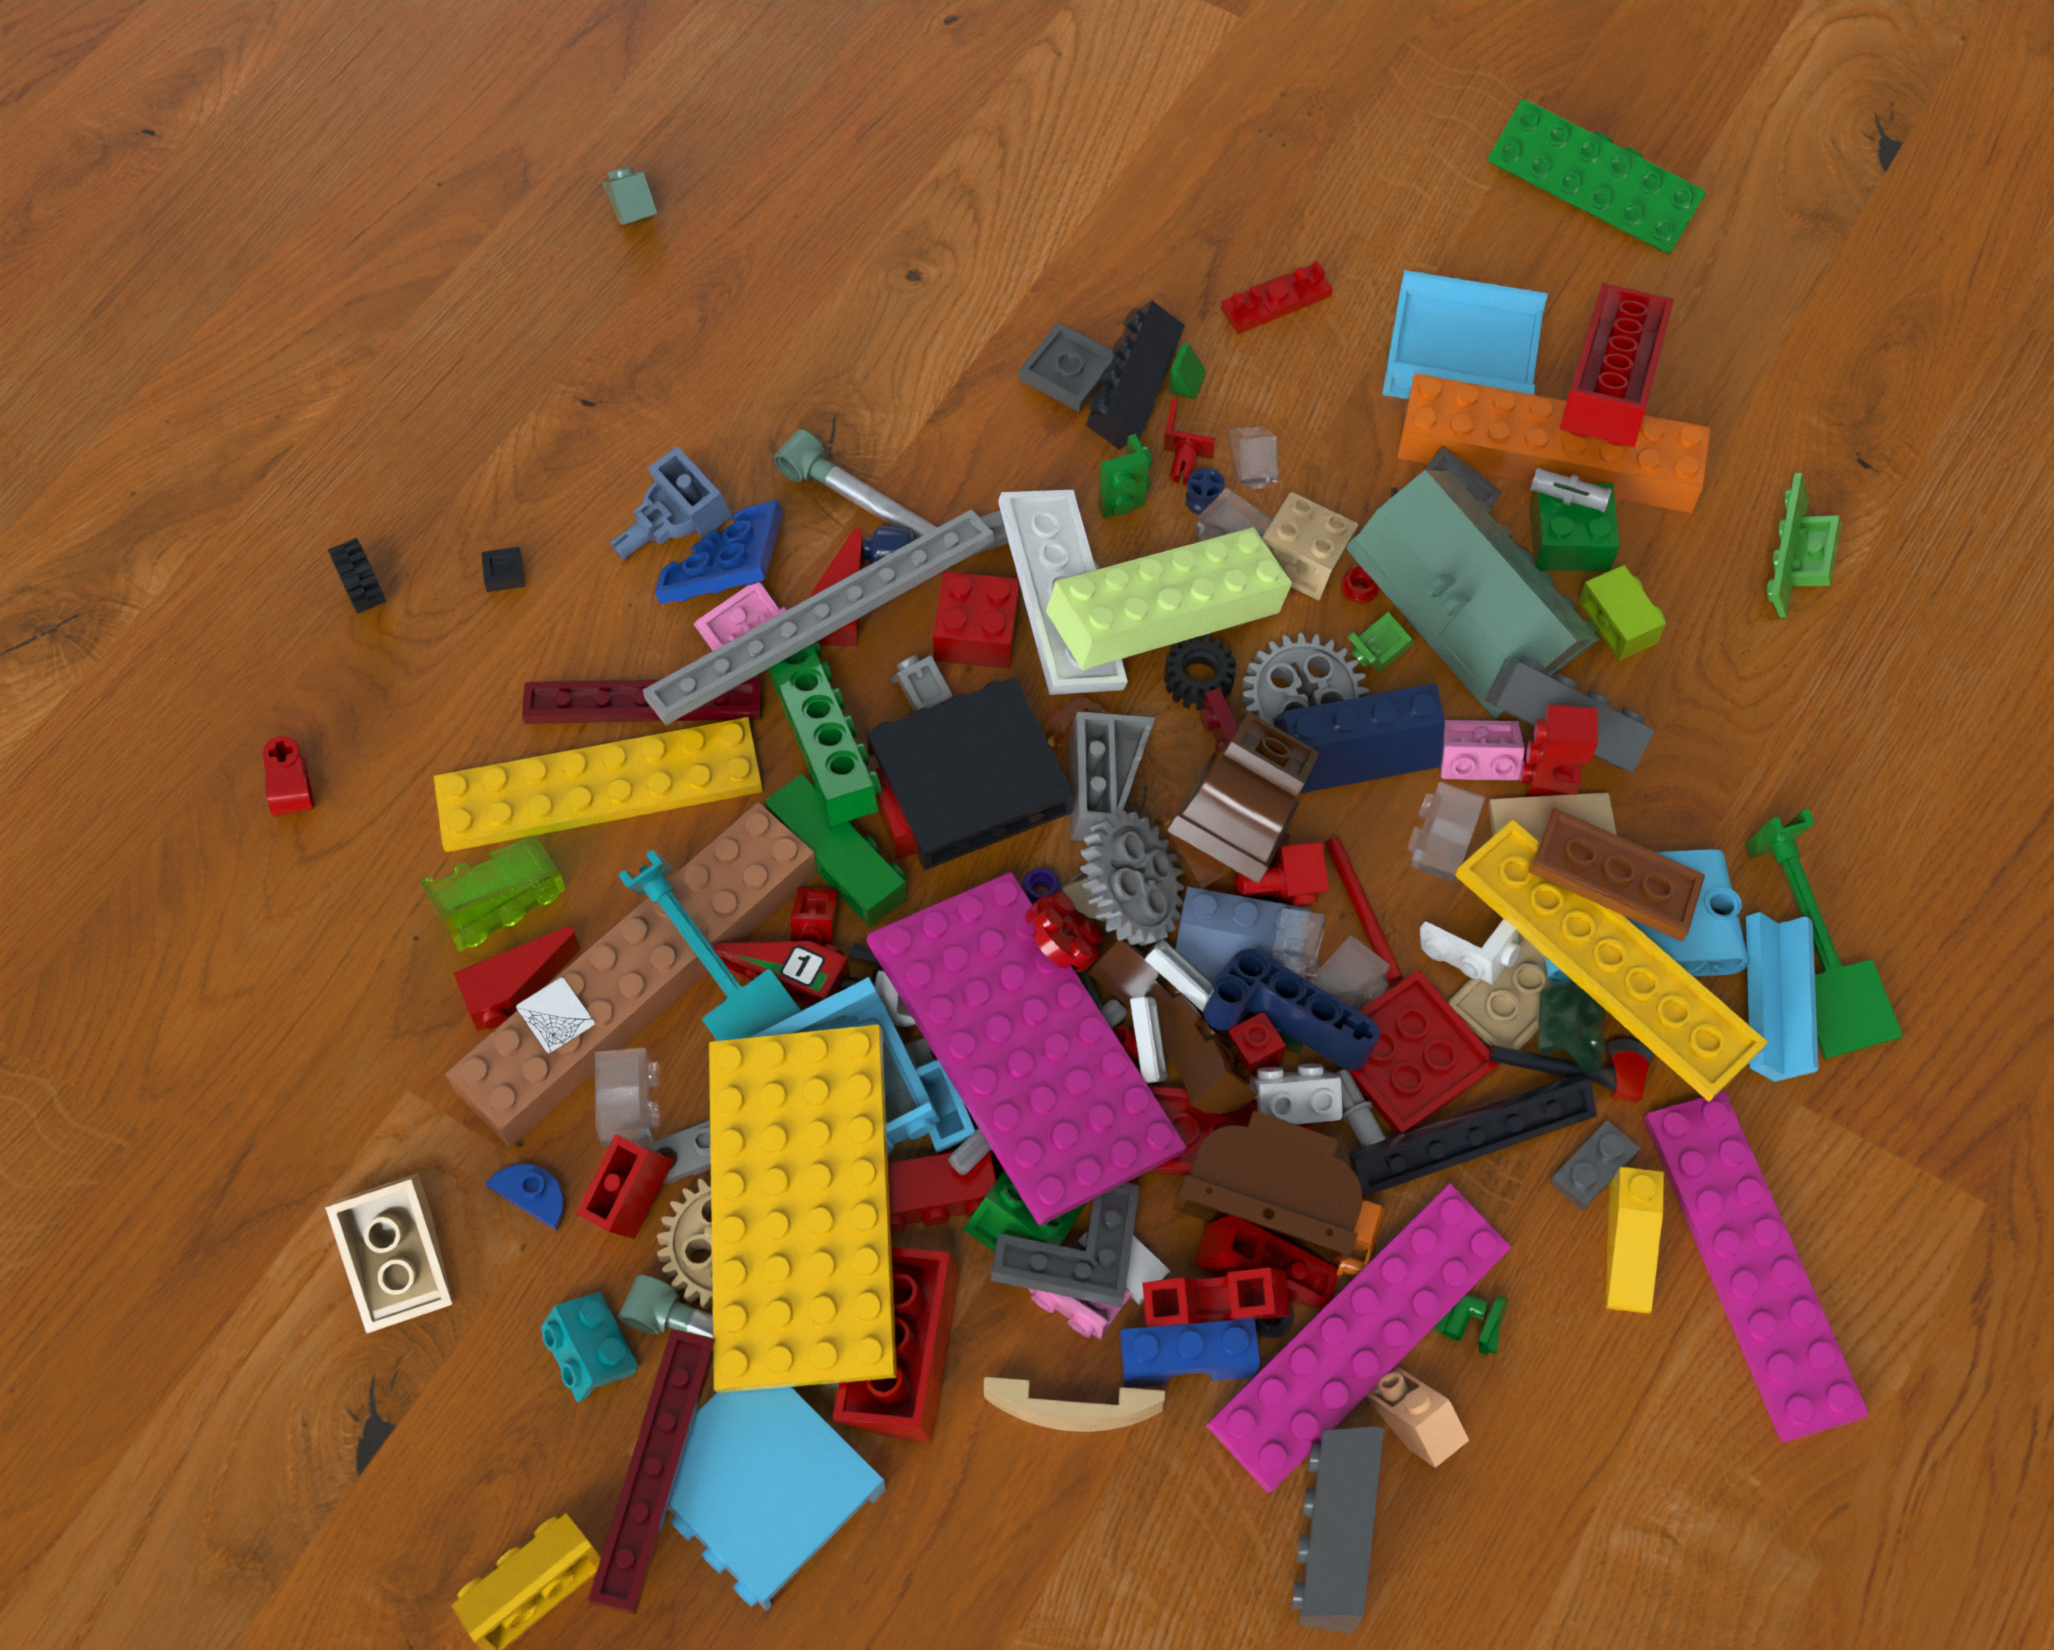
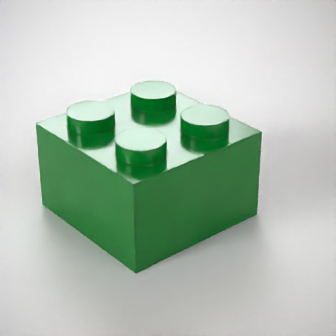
[1529,483,1619,572]

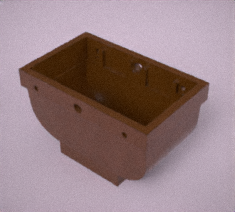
[1168,712,1320,884]
[1172,1111,1362,1266]

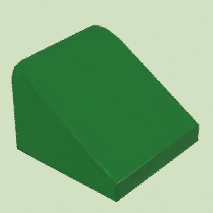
[1169,343,1206,399]

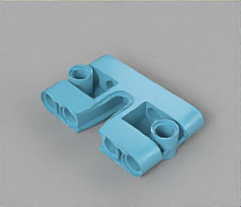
[1544,849,1749,984]

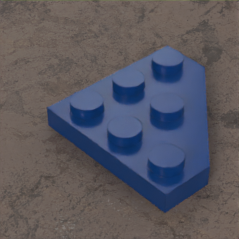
[654,499,783,604]

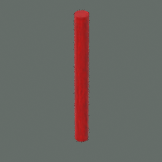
[1325,837,1403,984]

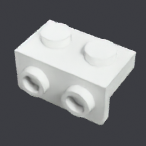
[1252,1063,1342,1124]

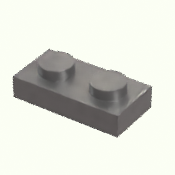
[1549,1120,1641,1212]

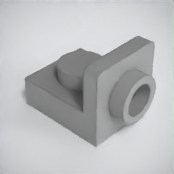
[890,654,953,711]

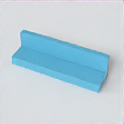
[1746,912,1819,1082]

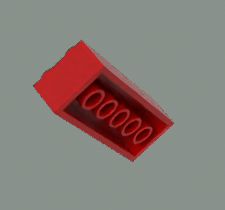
[1559,283,1674,447]

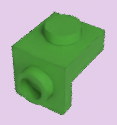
[1348,612,1415,673]

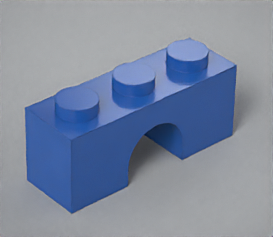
[1119,1319,1260,1388]

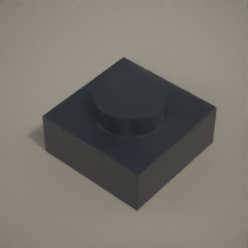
[481,547,525,592]

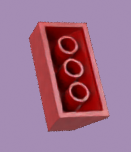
[832,1247,960,1443]

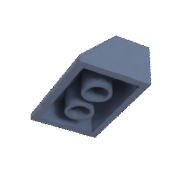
[1176,887,1310,984]

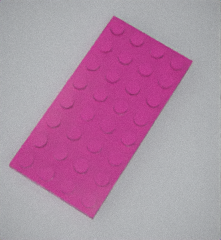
[866,872,1187,1227]

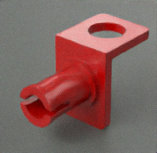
[1164,397,1215,485]

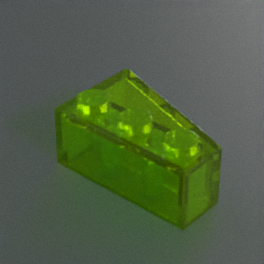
[419,836,566,952]

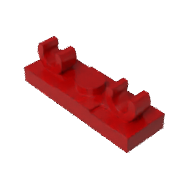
[1221,260,1333,334]

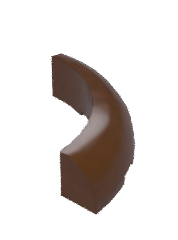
[1087,929,1258,1114]

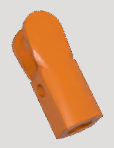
[1337,1200,1385,1276]

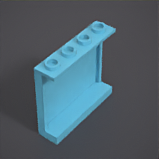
[1382,270,1548,399]
[668,1387,886,1611]

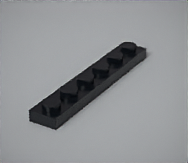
[1348,1072,1597,1197]

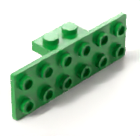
[1488,99,1706,254]

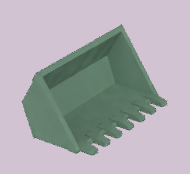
[1345,470,1600,720]

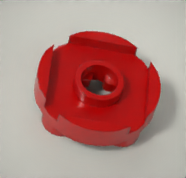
[1026,892,1103,973]

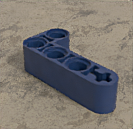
[1203,949,1380,1071]

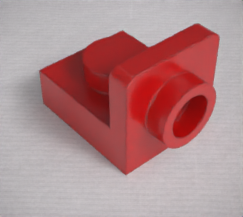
[791,887,839,946]
[1229,1013,1286,1075]

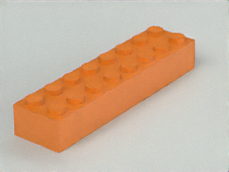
[1397,373,1710,513]

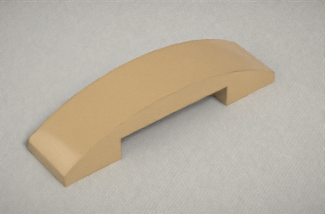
[984,1377,1165,1432]

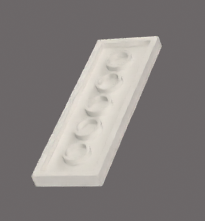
[998,490,1128,695]

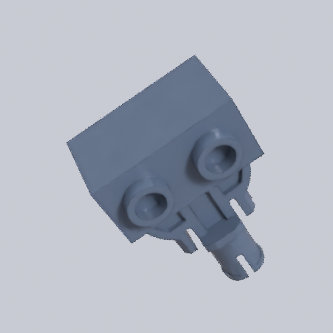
[609,446,732,561]

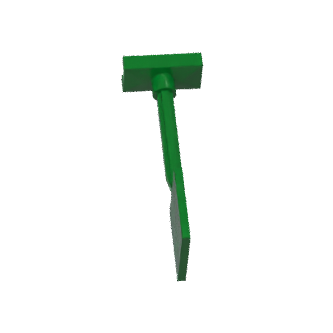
[1745,809,1903,1060]

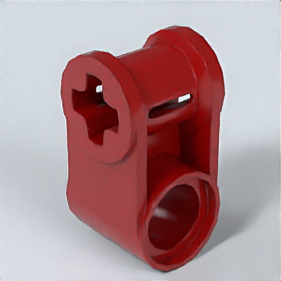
[263,736,314,817]

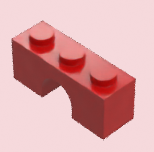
[1519,705,1598,797]
[1142,1267,1290,1327]

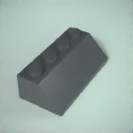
[1291,1427,1384,1634]

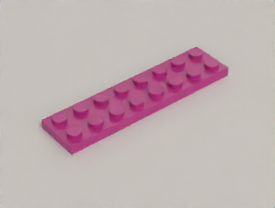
[1643,1091,1869,1444]
[1205,1183,1512,1493]

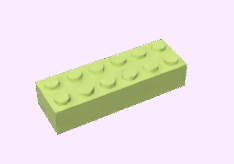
[1046,527,1292,670]

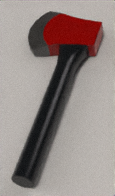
[1489,1039,1653,1103]

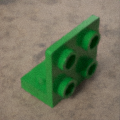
[963,1170,1087,1253]

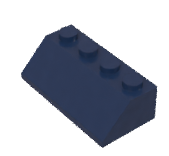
[1273,683,1445,794]

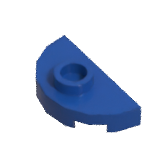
[485,1164,565,1231]

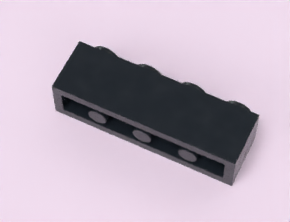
[1086,300,1185,450]

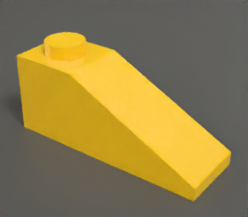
[1606,1167,1664,1314]

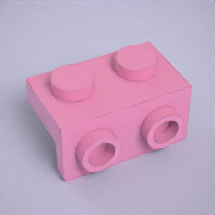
[694,581,787,651]

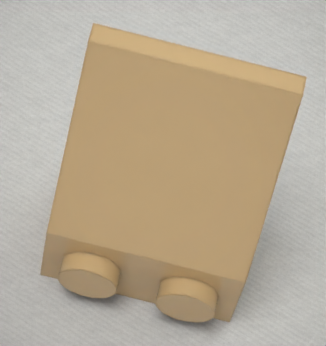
[325,1173,453,1334]

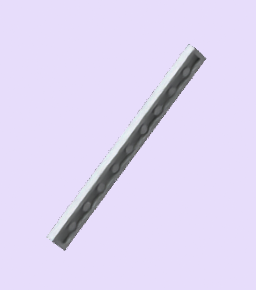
[643,509,994,725]

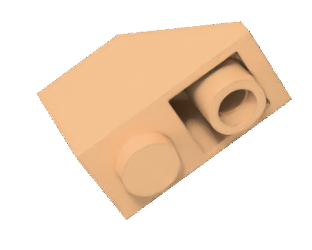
[1366,1367,1469,1468]

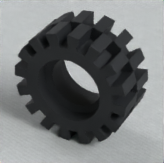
[328,538,386,614]
[1164,635,1236,710]

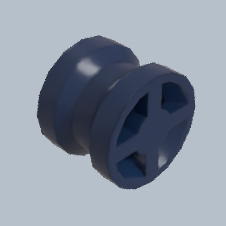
[1186,468,1225,516]

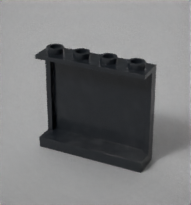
[867,677,1074,871]

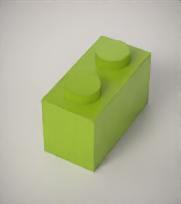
[1578,565,1666,661]

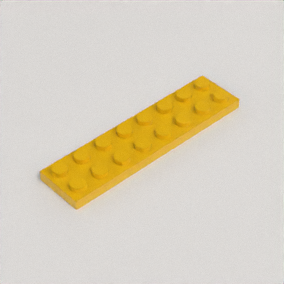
[434,717,763,852]
[1455,819,1768,1102]

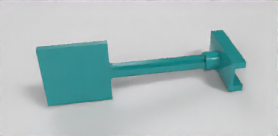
[618,849,801,1041]

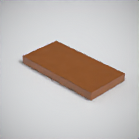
[1528,807,1705,941]

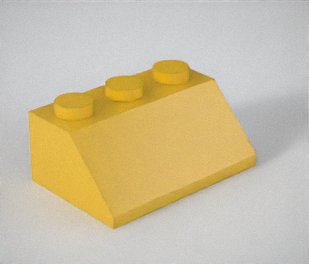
[451,1513,601,1650]

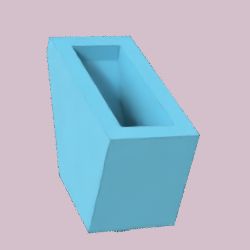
[916,1059,976,1152]

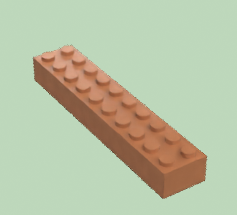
[445,802,818,1148]

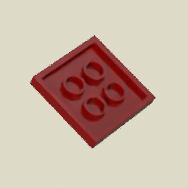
[1341,970,1500,1136]

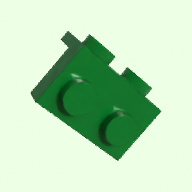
[1098,434,1152,518]

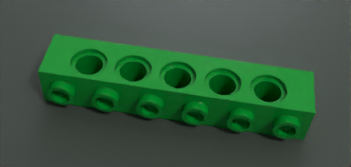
[767,641,882,826]

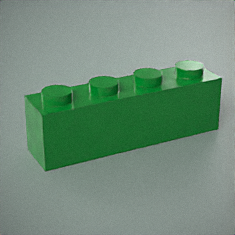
[764,773,907,929]

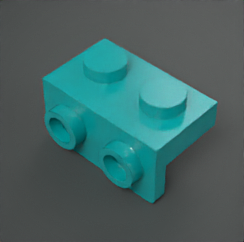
[541,1292,638,1402]

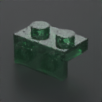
[1538,979,1605,1074]

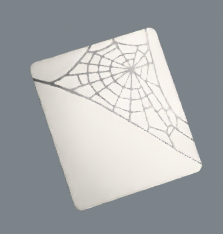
[516,978,595,1053]

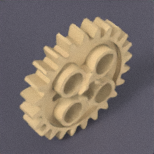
[657,1179,713,1312]

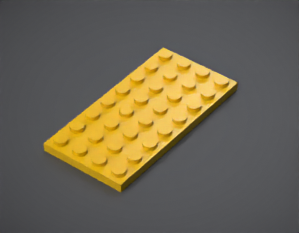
[709,1024,897,1393]

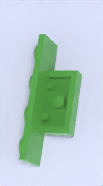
[1767,473,1842,618]

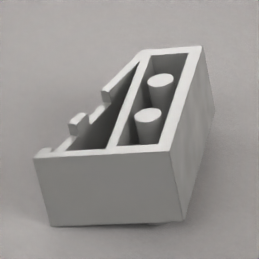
[1068,711,1155,841]

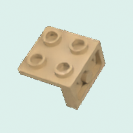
[1262,492,1358,600]

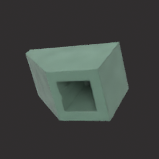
[601,166,657,224]

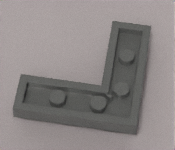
[990,1183,1140,1307]

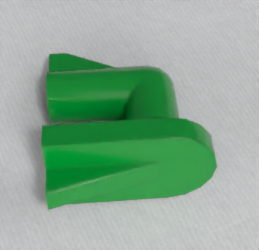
[1433,1294,1508,1356]

